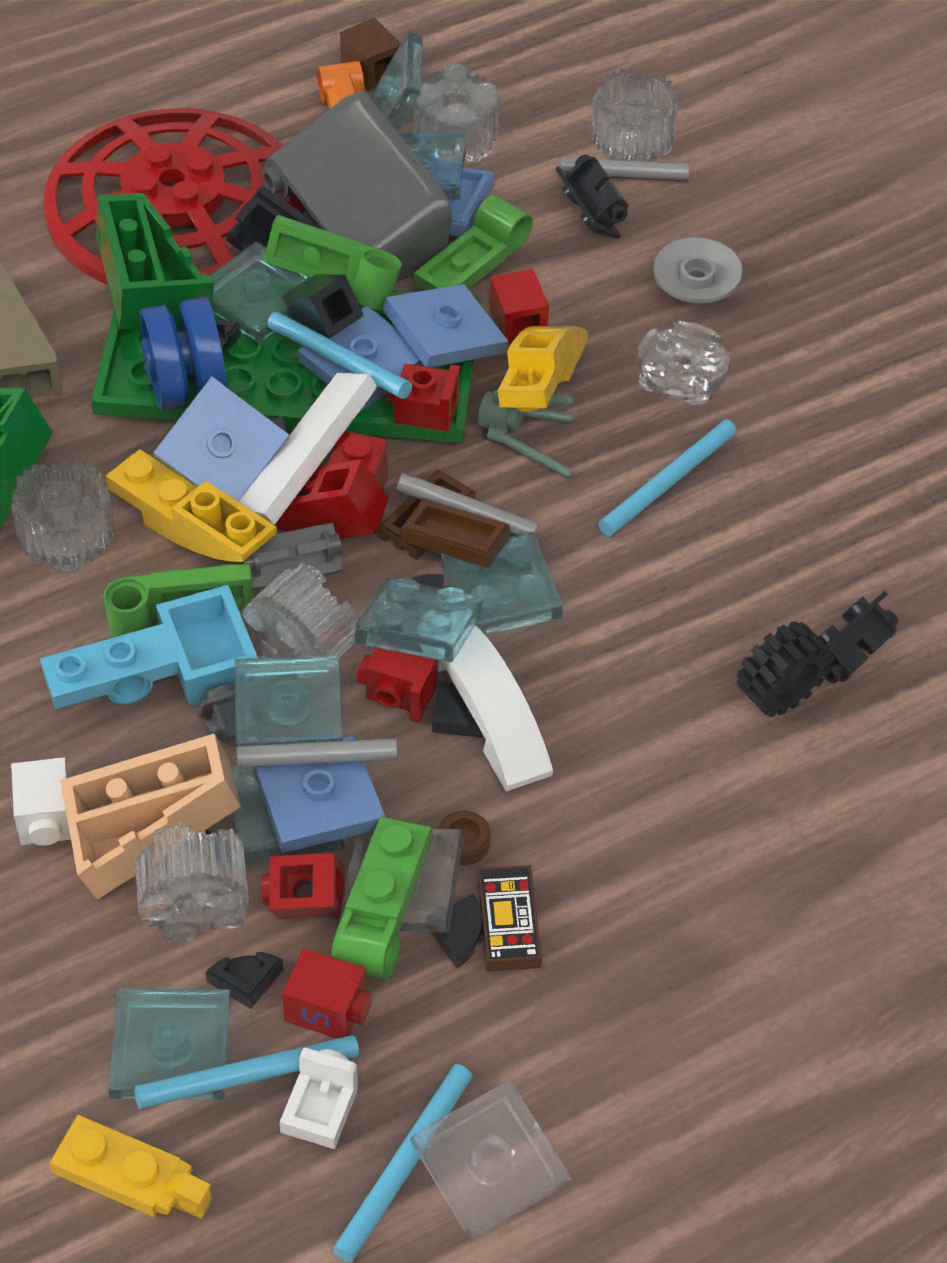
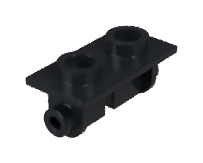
[555,154,628,239]
[818,591,898,684]

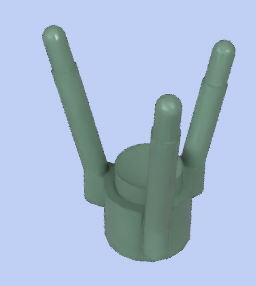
[478,390,574,477]

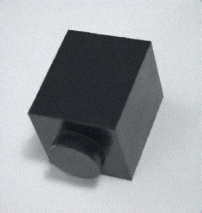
[281,274,364,338]

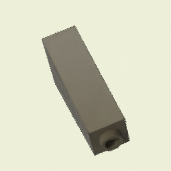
[0,260,63,398]

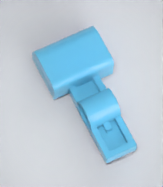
[40,585,260,709]

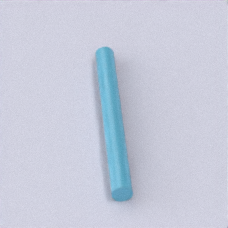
[268,312,412,399]
[598,419,737,537]
[134,1035,359,1109]
[333,1064,473,1263]

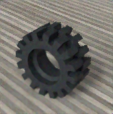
[736,621,834,717]

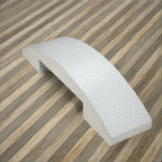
[416,614,553,792]

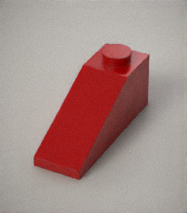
[274,459,389,539]

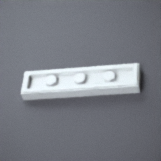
[239,373,377,525]

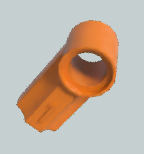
[317,61,365,109]

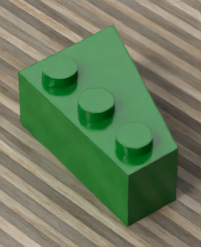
[96,193,214,330]
[0,388,53,528]

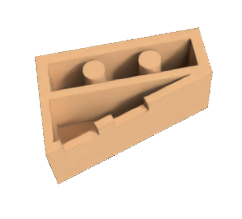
[60,734,241,900]

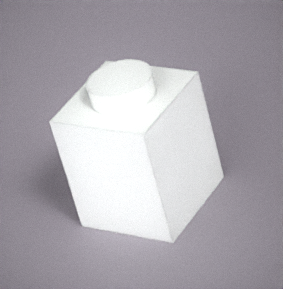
[11,757,71,846]

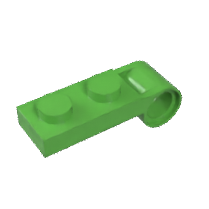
[414,194,533,291]
[263,215,402,310]
[103,563,254,638]
[331,816,434,980]

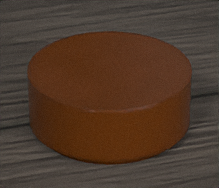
[438,811,491,865]

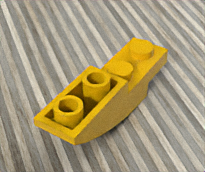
[498,326,588,412]
[105,449,277,562]

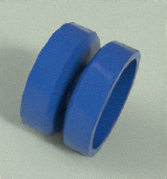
[139,296,227,410]

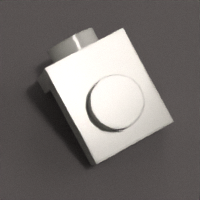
[280,1048,358,1149]

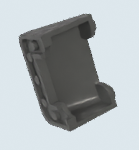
[262,90,452,282]

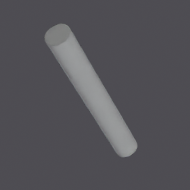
[561,157,689,181]
[395,472,538,541]
[237,738,397,768]

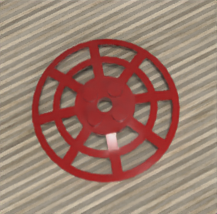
[43,108,304,285]

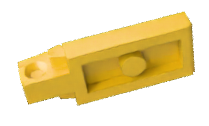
[49,1115,213,1219]

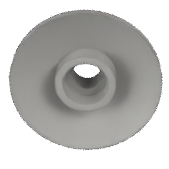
[653,237,743,303]

